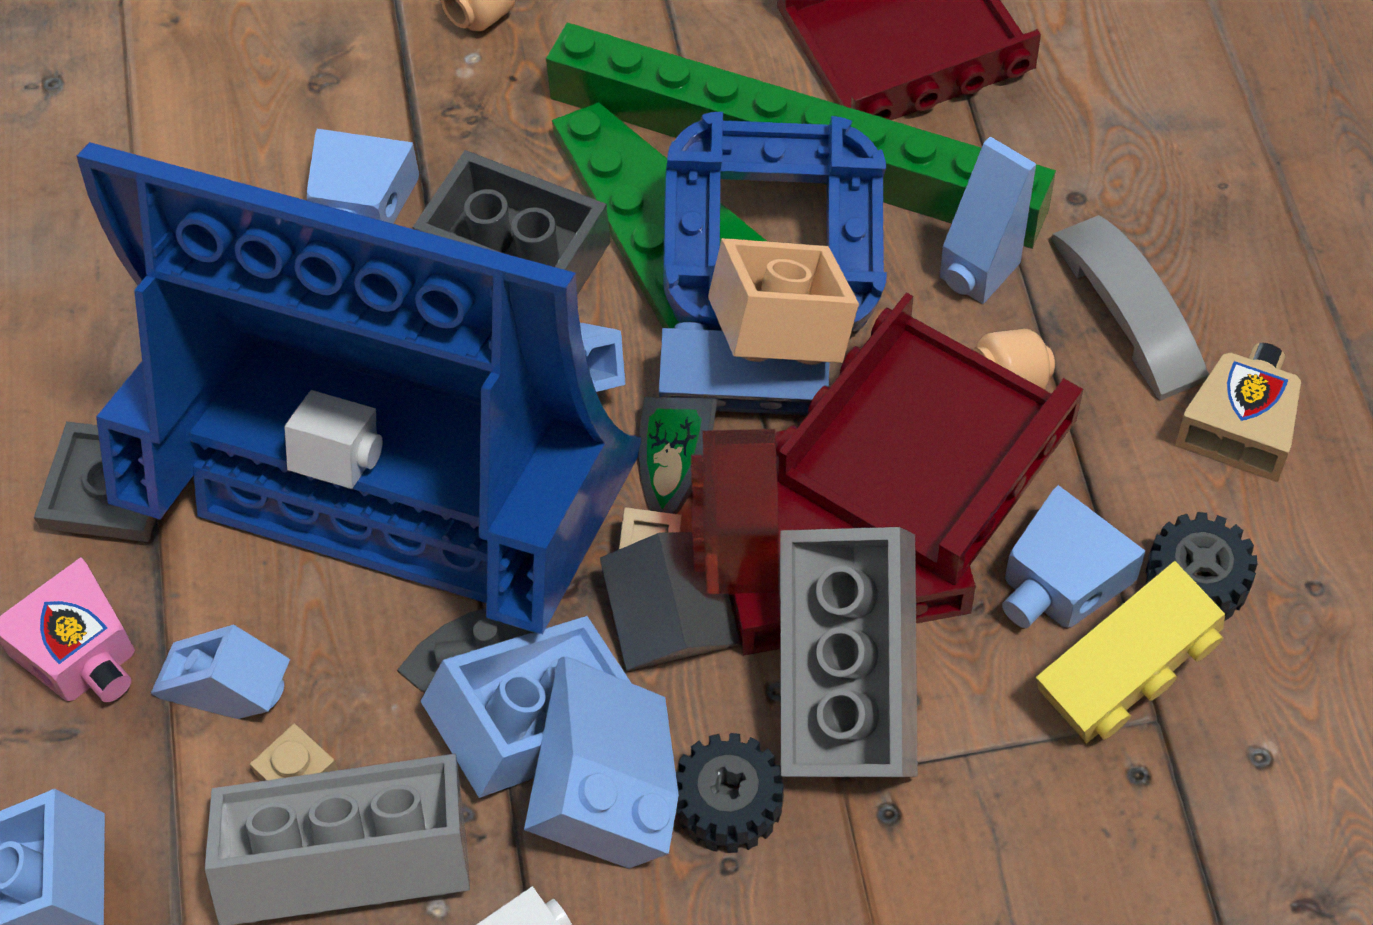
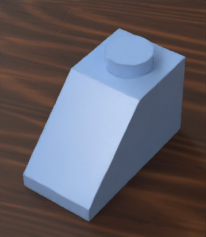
[151,624,290,719]

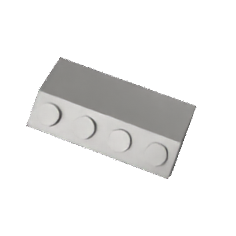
[780,527,918,777]
[205,754,470,925]

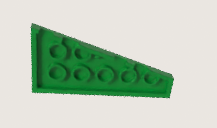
[552,102,768,329]

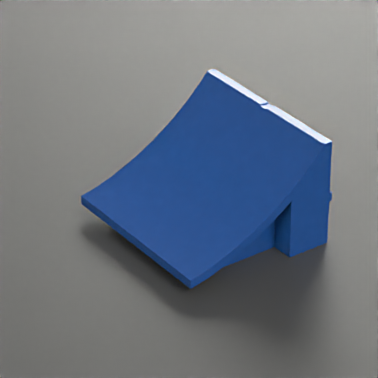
[76,142,641,635]

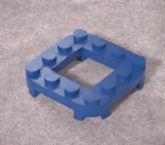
[663,112,887,332]

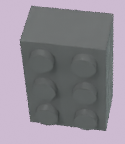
[412,150,610,295]

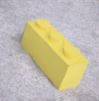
[1036,561,1225,744]

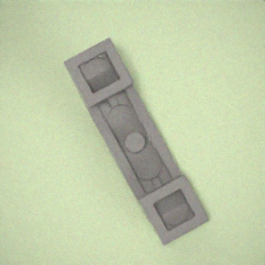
[1051,215,1209,401]

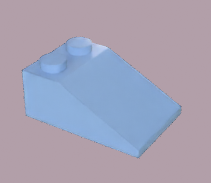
[421,616,631,798]
[524,656,679,869]
[0,789,105,925]

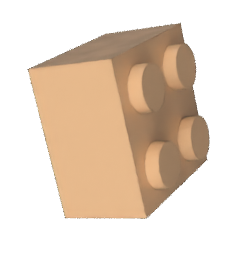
[708,238,859,365]

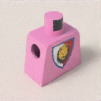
[0,557,135,702]

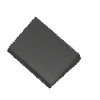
[600,532,741,672]

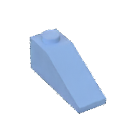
[940,137,1036,304]

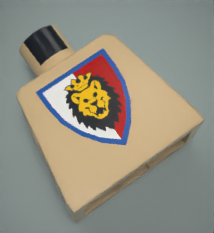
[1175,343,1301,482]

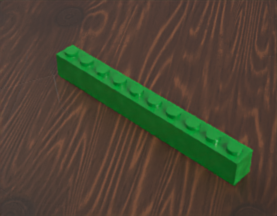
[546,22,1056,249]

